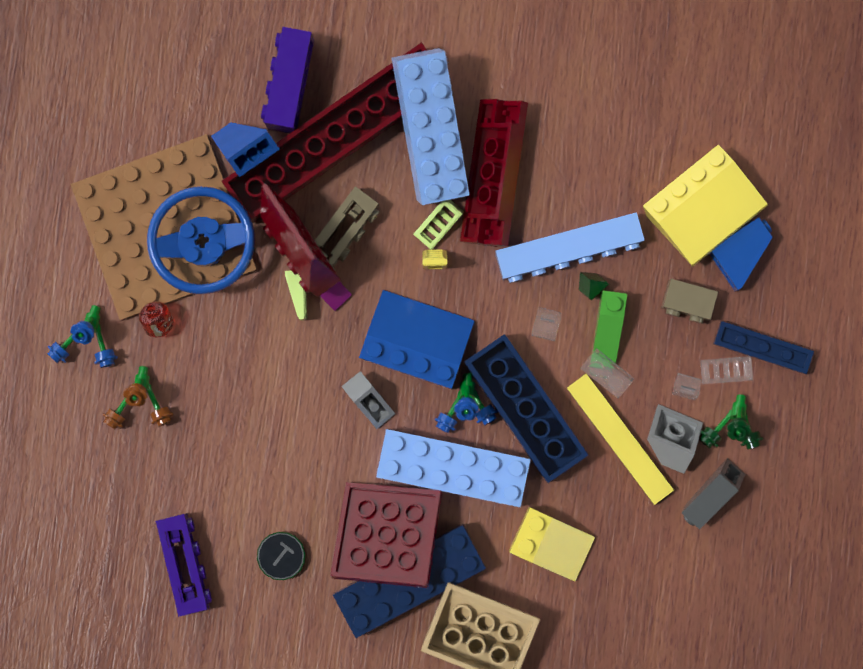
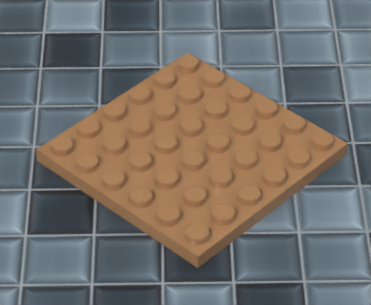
[70,134,257,320]

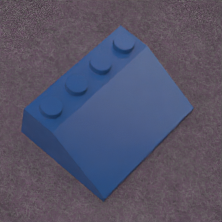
[359,290,475,389]

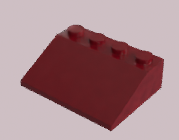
[261,183,341,297]

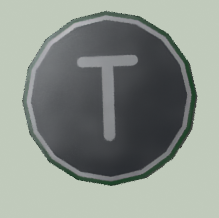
[257,532,305,580]

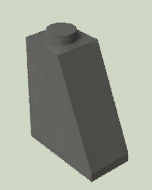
[682,458,745,529]

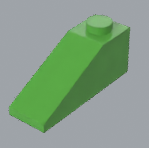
[591,290,627,367]

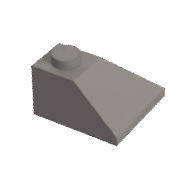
[647,404,703,474]

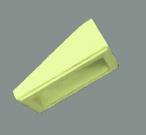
[413,200,464,250]
[285,271,307,321]

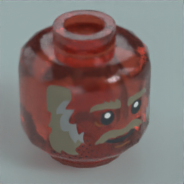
[139,302,174,338]

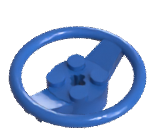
[147,186,255,294]

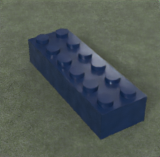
[464,334,588,483]
[333,524,486,638]

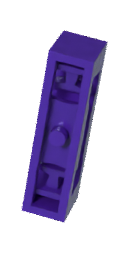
[156,513,212,617]

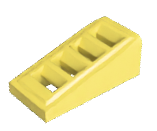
[423,249,447,269]

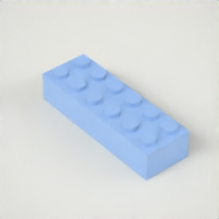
[392,48,469,205]
[376,429,530,507]

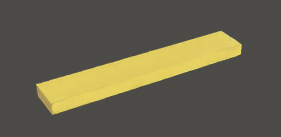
[567,374,674,505]

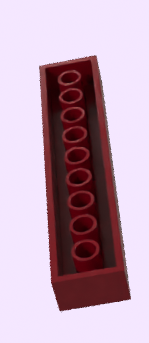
[221,42,427,223]

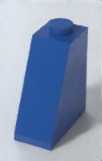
[211,122,279,177]
[709,217,773,291]

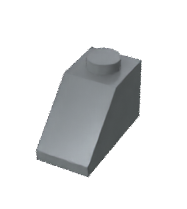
[341,371,395,429]

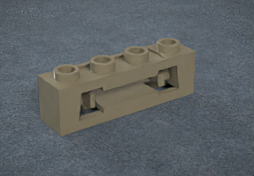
[315,186,380,271]

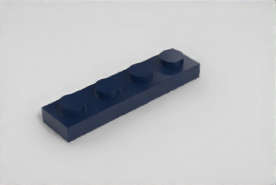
[713,321,814,374]

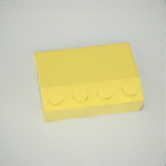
[643,145,768,267]

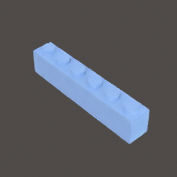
[495,212,644,283]

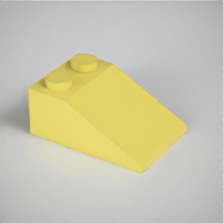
[509,507,595,581]

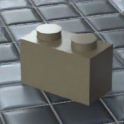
[661,279,718,324]

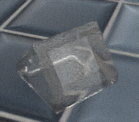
[672,373,701,400]

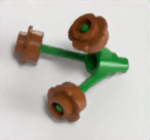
[103,366,173,429]

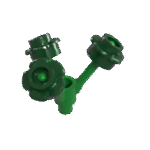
[699,394,764,450]

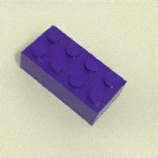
[261,27,314,134]

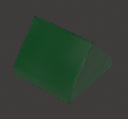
[579,272,609,300]

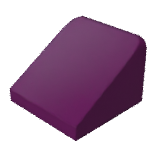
[320,281,352,311]

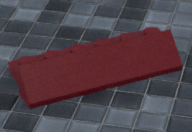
[460,99,528,247]

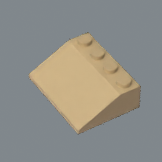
[421,582,540,669]

